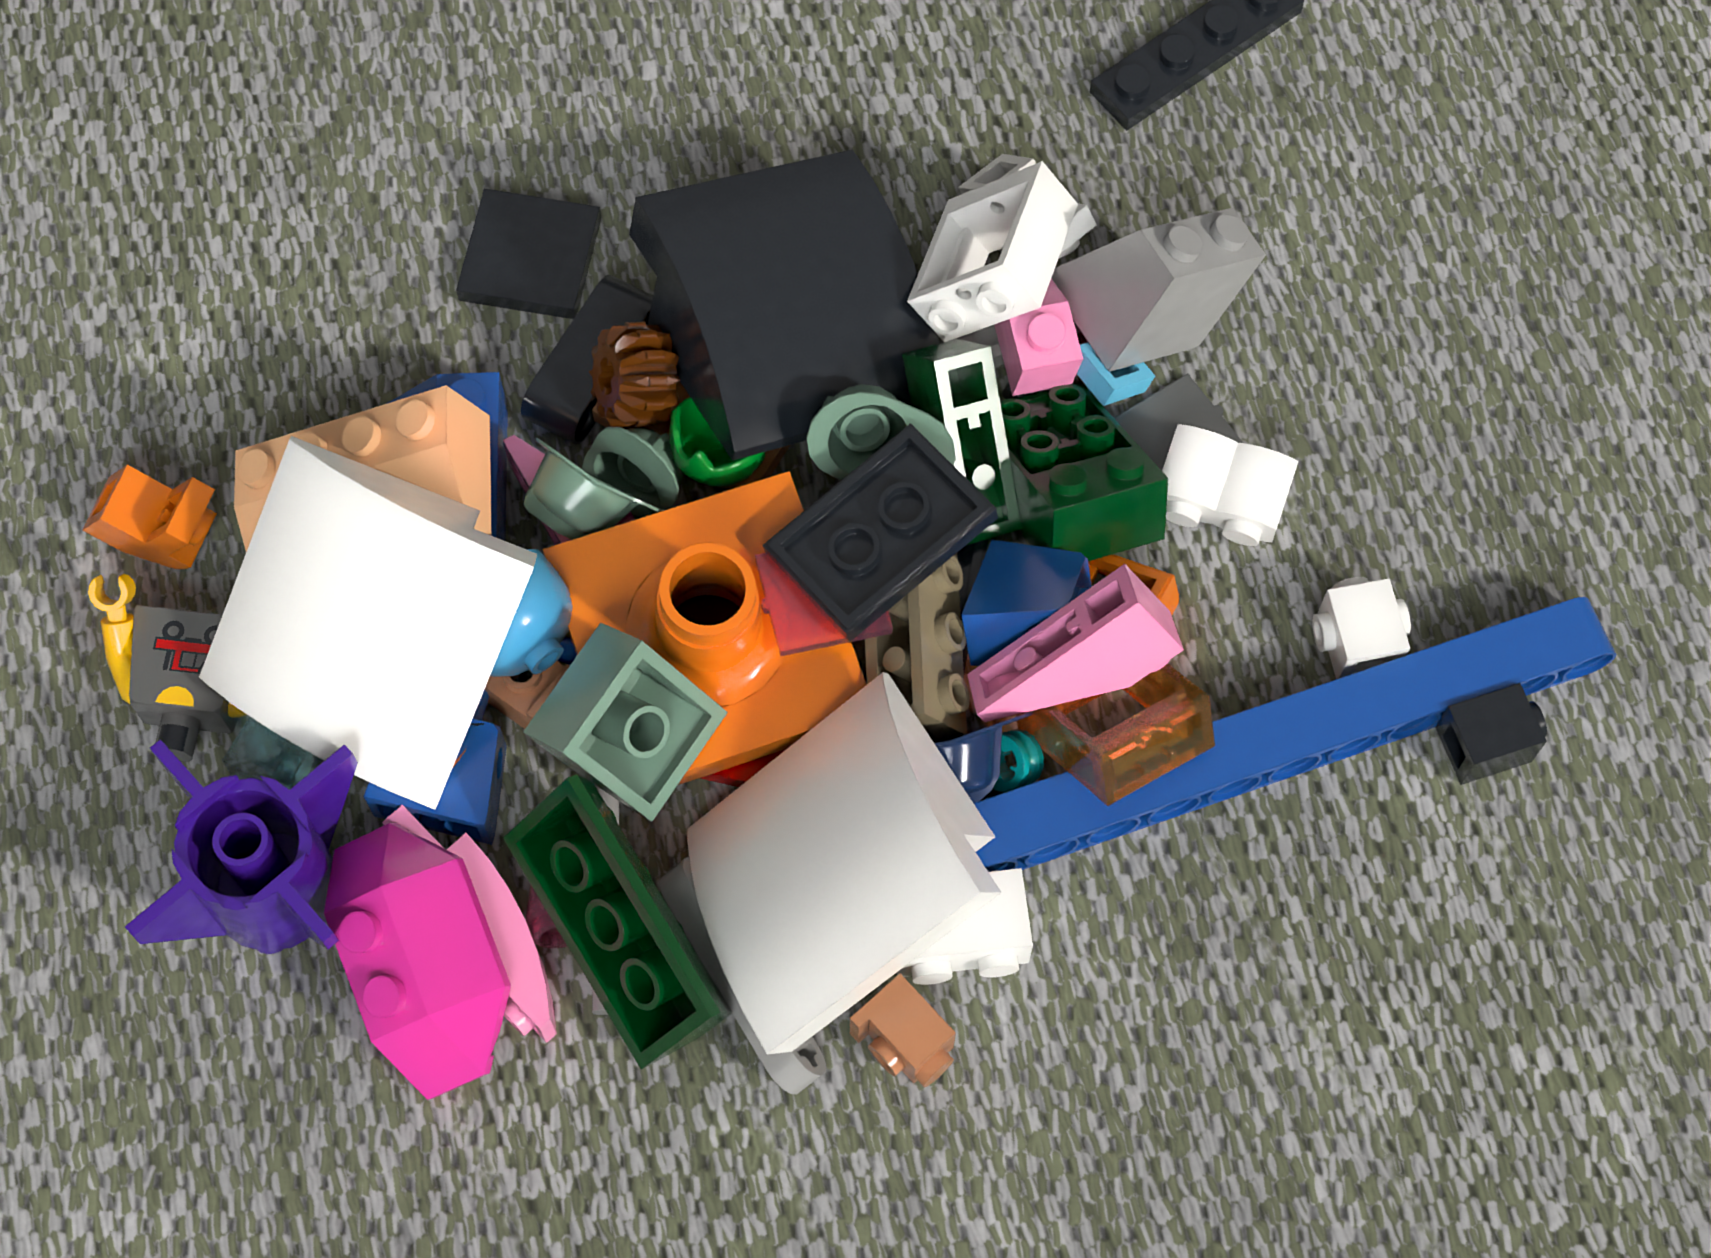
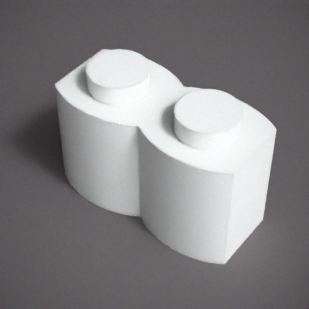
[1162,424,1298,546]

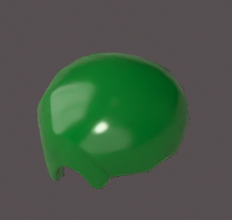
[669,397,765,486]

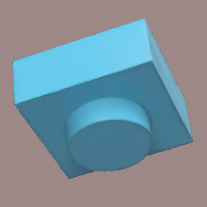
[1077,342,1155,406]

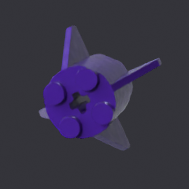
[125,739,358,954]

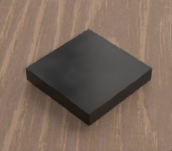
[456,188,602,319]

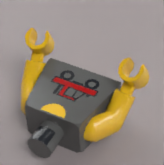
[88,574,247,762]

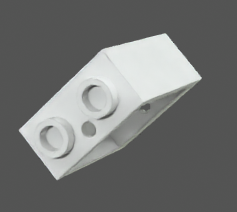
[907,161,1078,342]

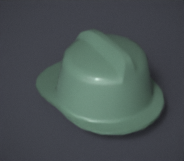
[806,384,956,480]
[582,427,684,520]
[523,438,665,540]

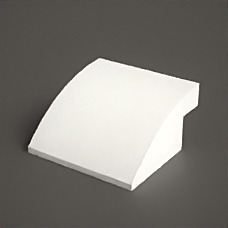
[199,436,537,809]
[687,672,1002,1054]

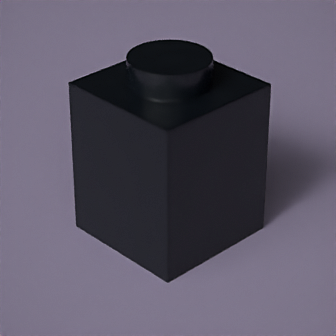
[1435,683,1547,785]

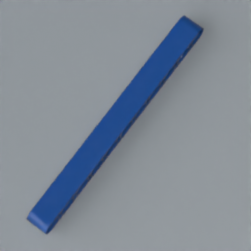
[974,597,1617,872]

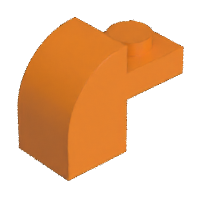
[82,465,217,569]

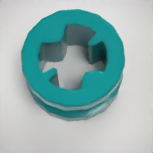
[993,729,1044,792]

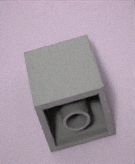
[1051,208,1266,372]

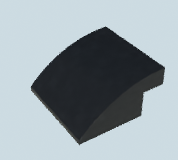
[629,149,940,461]

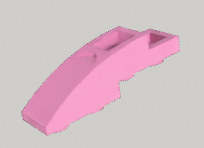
[382,805,557,1043]

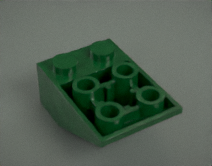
[1000,382,1168,561]

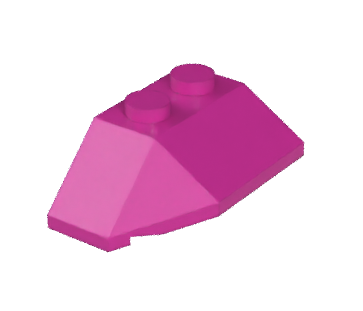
[324,823,511,1100]

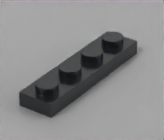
[1090,0,1305,131]

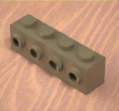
[865,553,970,743]

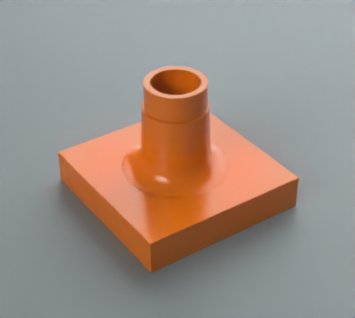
[542,471,867,785]

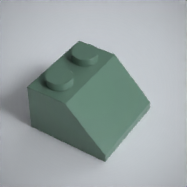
[523,623,728,822]

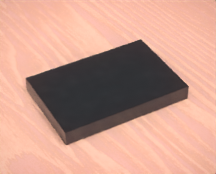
[762,423,998,643]

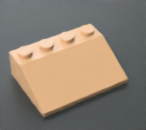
[234,385,491,552]

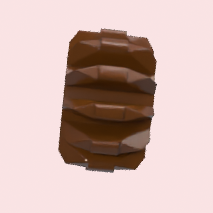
[589,322,681,429]

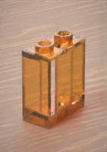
[1016,663,1215,806]

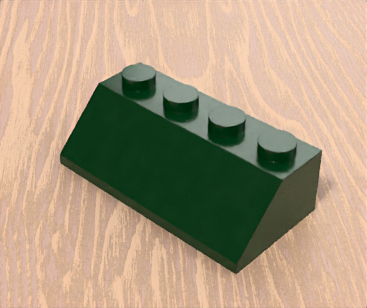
[503,774,732,1070]

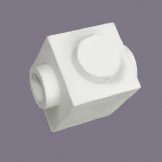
[1312,577,1411,679]

